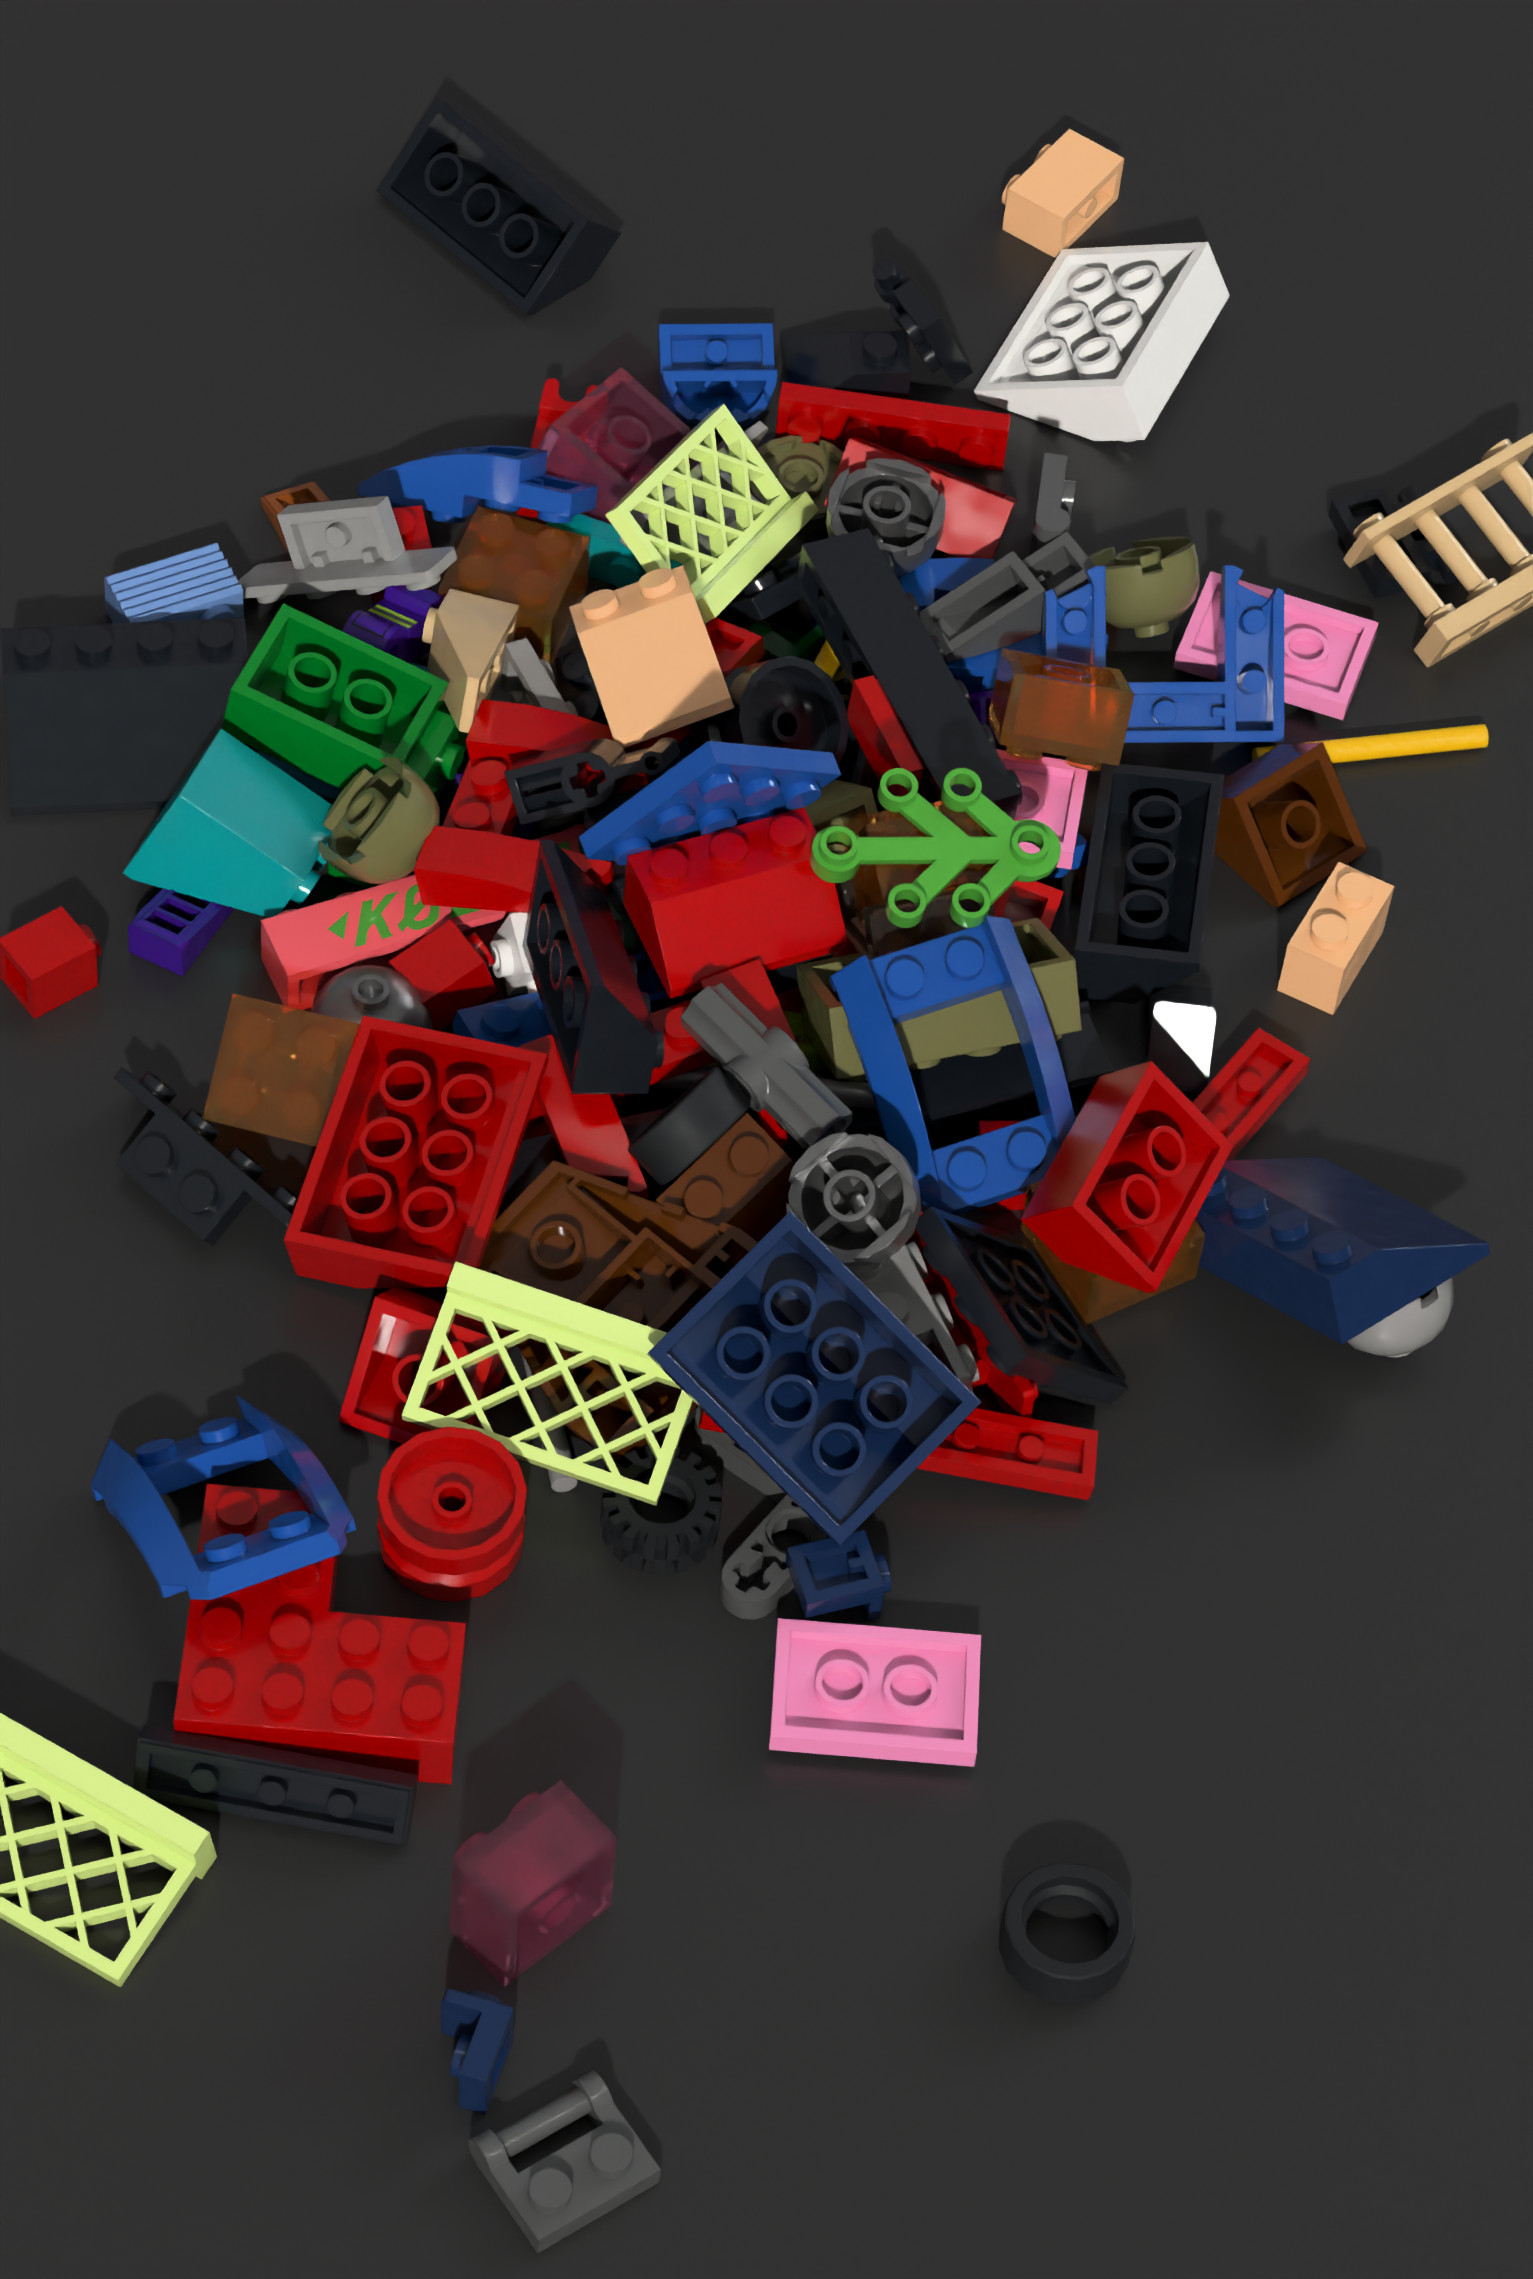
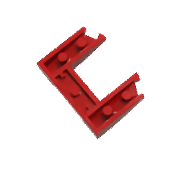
[413,699,648,913]
[519,959,797,1198]

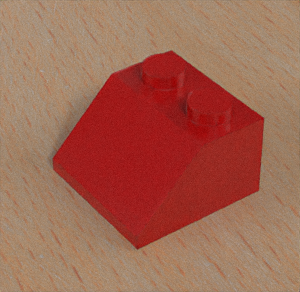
[338,1286,512,1444]

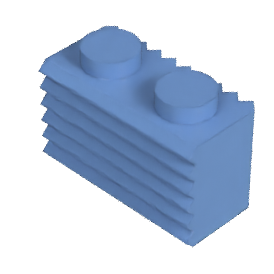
[104,543,244,623]

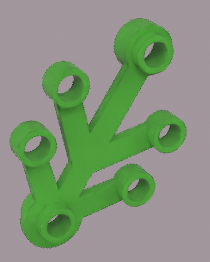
[810,768,1061,928]

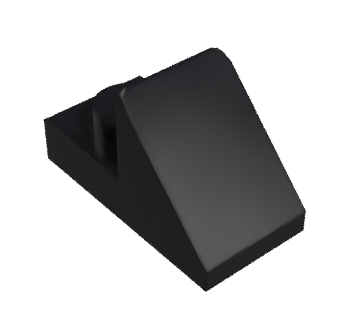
[1145,984,1217,1100]

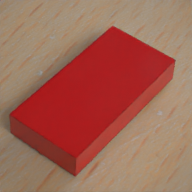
[847,675,924,797]

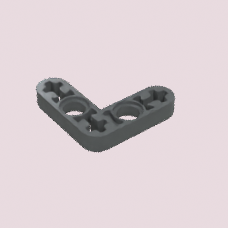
[693,1406,830,1620]

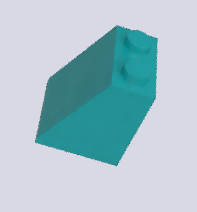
[123,729,332,918]

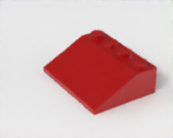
[284,1015,549,1289]

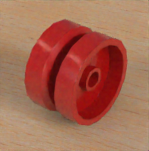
[377,1427,527,1602]

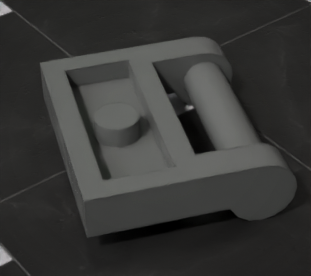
[1029,452,1076,555]
[468,2070,661,2253]

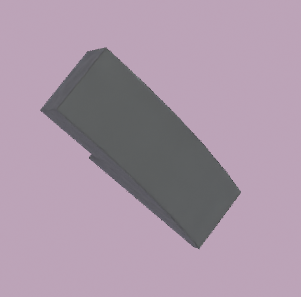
[920,531,1107,662]

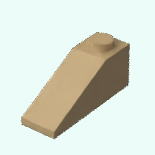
[422,589,520,733]

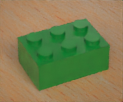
[221,603,449,790]

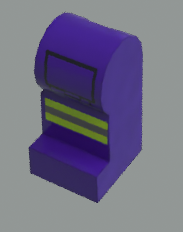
[342,585,444,664]

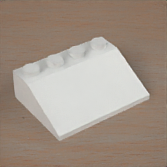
[974,242,1230,442]

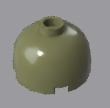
[1088,537,1200,638]
[318,756,440,885]

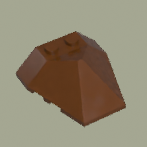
[479,1160,758,1461]

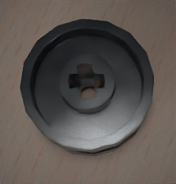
[690,656,849,767]

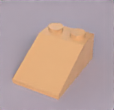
[569,565,735,748]

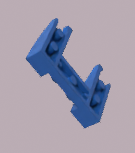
[1040,565,1284,743]

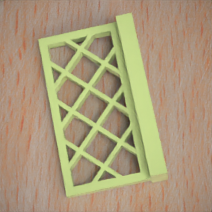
[605,404,819,623]
[402,1262,694,1506]
[0,1713,217,1988]

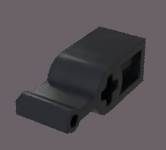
[504,737,680,825]

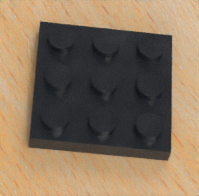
[915,1206,1129,1405]

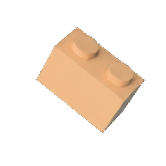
[1002,129,1125,259]
[1277,862,1395,1015]

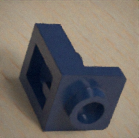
[786,1530,891,1621]
[441,1989,514,2115]

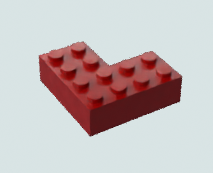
[174,1484,466,1784]

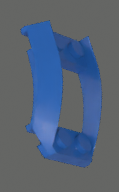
[829,915,1075,1216]
[90,1395,356,1600]

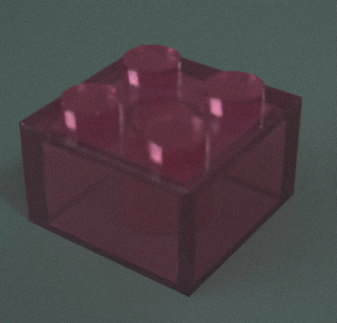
[538,367,694,524]
[449,1780,617,1987]

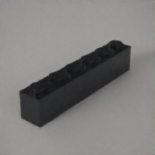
[796,528,1022,837]

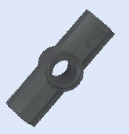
[680,983,853,1150]

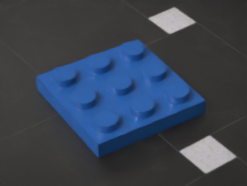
[579,741,841,866]

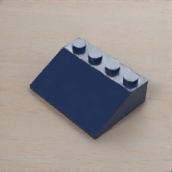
[1177,1157,1490,1345]
[647,1211,981,1546]

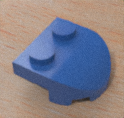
[657,323,777,429]

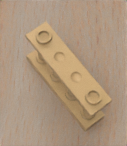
[1343,433,1533,668]

